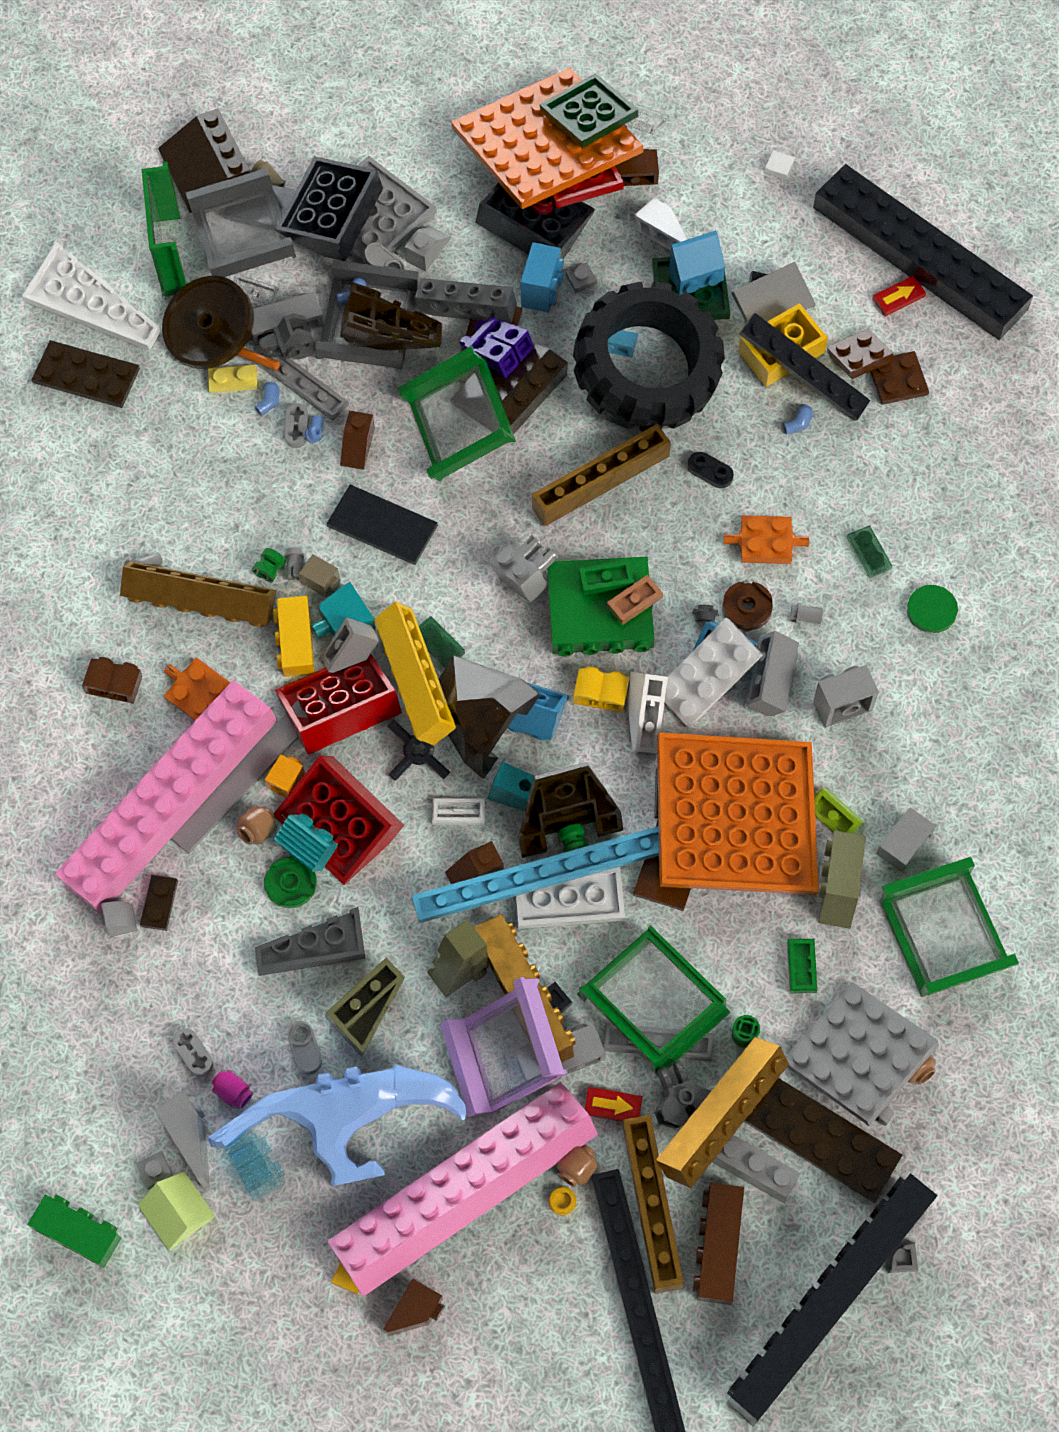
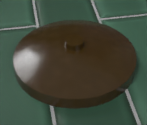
[162,276,254,369]

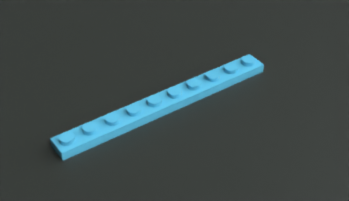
[412,826,659,923]

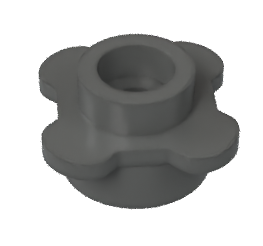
[692,604,718,622]

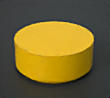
[548,1186,576,1216]

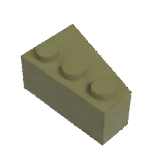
[818,830,866,929]
[427,919,489,997]
[325,957,405,1057]

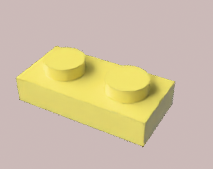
[208,365,258,393]

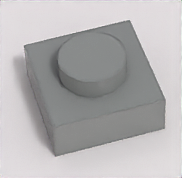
[565,262,597,293]
[136,1151,173,1190]

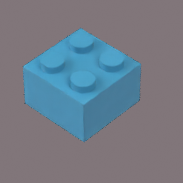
[521,242,564,313]

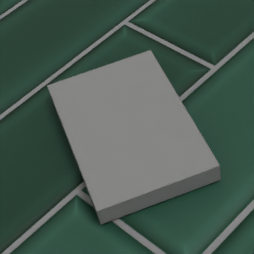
[731,261,816,323]

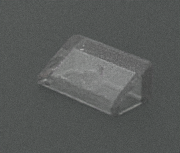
[233,274,281,306]

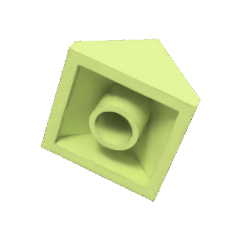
[138,1171,216,1250]

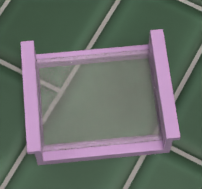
[440,977,568,1117]

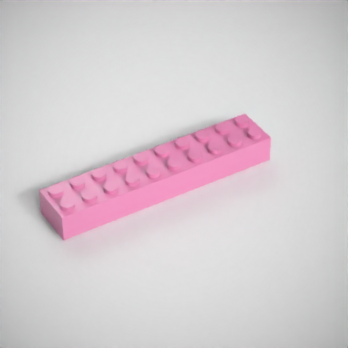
[55,680,277,915]
[327,1082,598,1297]

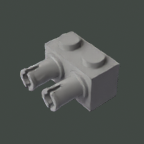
[489,535,558,603]

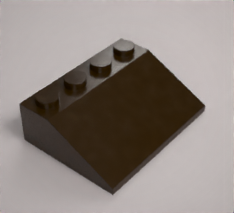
[158,108,251,213]
[450,343,568,434]

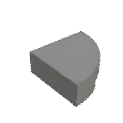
[889,1242,918,1273]

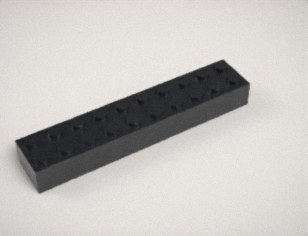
[813,164,1033,340]
[726,1173,938,1427]

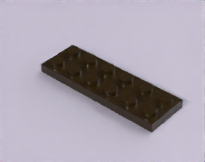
[744,1078,903,1203]

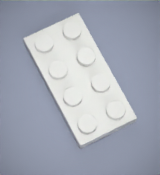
[665,618,763,727]
[516,867,625,929]

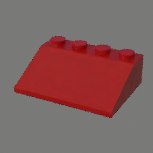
[275,654,402,755]
[274,756,404,885]

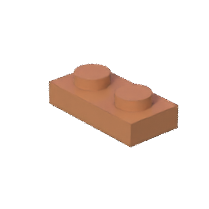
[607,575,663,625]

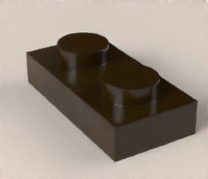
[140,875,178,931]

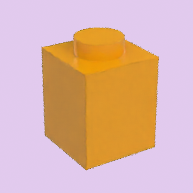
[265,754,305,798]

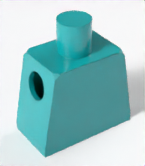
[311,582,376,638]
[487,762,534,811]

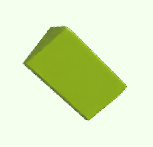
[814,788,865,834]

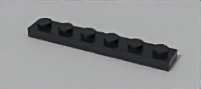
[739,313,871,421]

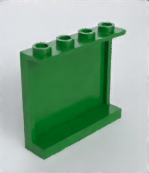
[547,556,655,657]

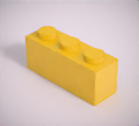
[273,596,315,677]

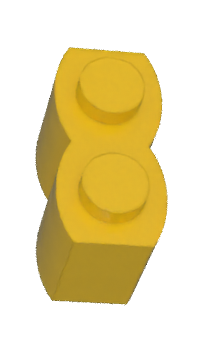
[573,666,629,713]

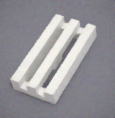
[432,798,485,825]

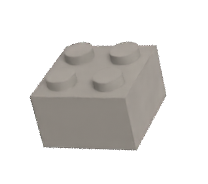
[813,665,879,728]

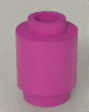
[211,1070,253,1110]

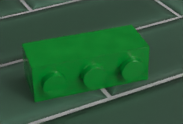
[27,1194,121,1268]

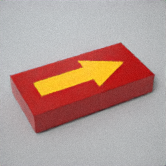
[872,276,926,317]
[585,1087,643,1122]

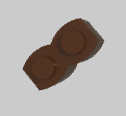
[82,657,143,704]

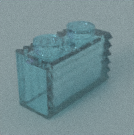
[226,1133,285,1202]

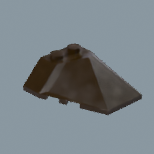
[340,282,442,351]
[438,656,541,779]
[518,762,623,858]

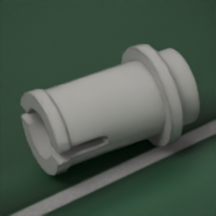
[284,547,304,580]
[790,603,823,624]

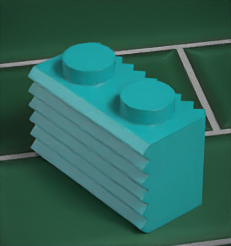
[273,814,338,872]

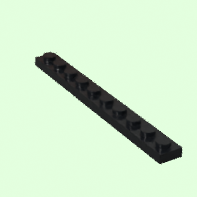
[592,1169,686,1432]

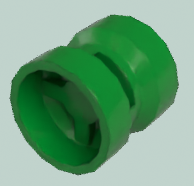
[252,548,286,583]
[557,824,589,853]
[731,1015,760,1048]

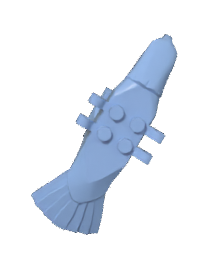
[207,1064,466,1186]

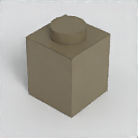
[299,554,341,597]

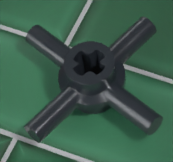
[387,719,450,781]

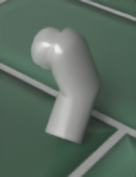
[124,552,163,566]

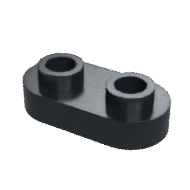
[688,452,734,488]

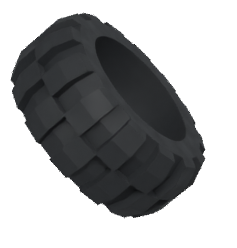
[572,281,725,432]

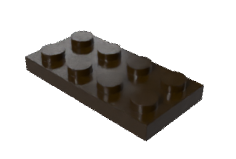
[31,340,140,408]

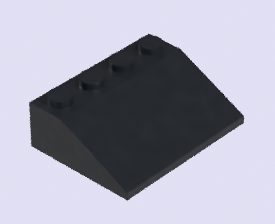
[275,156,383,261]
[475,182,595,259]

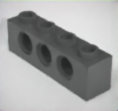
[415,278,517,324]

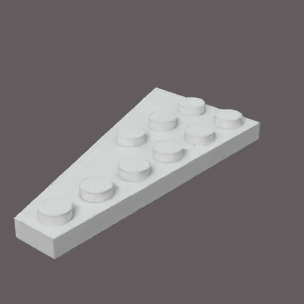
[22,241,161,351]

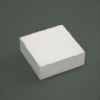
[765,150,795,179]

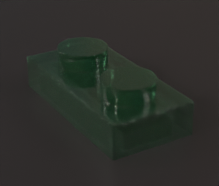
[847,525,893,578]
[419,616,465,668]

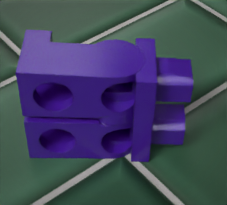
[459,316,535,379]

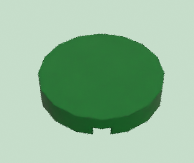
[907,585,958,633]
[264,856,317,909]

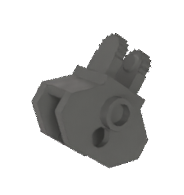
[258,313,316,360]
[654,1061,711,1129]

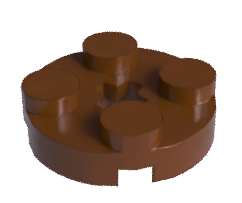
[722,581,773,632]

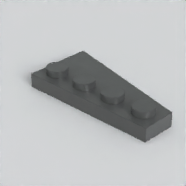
[255,907,366,976]

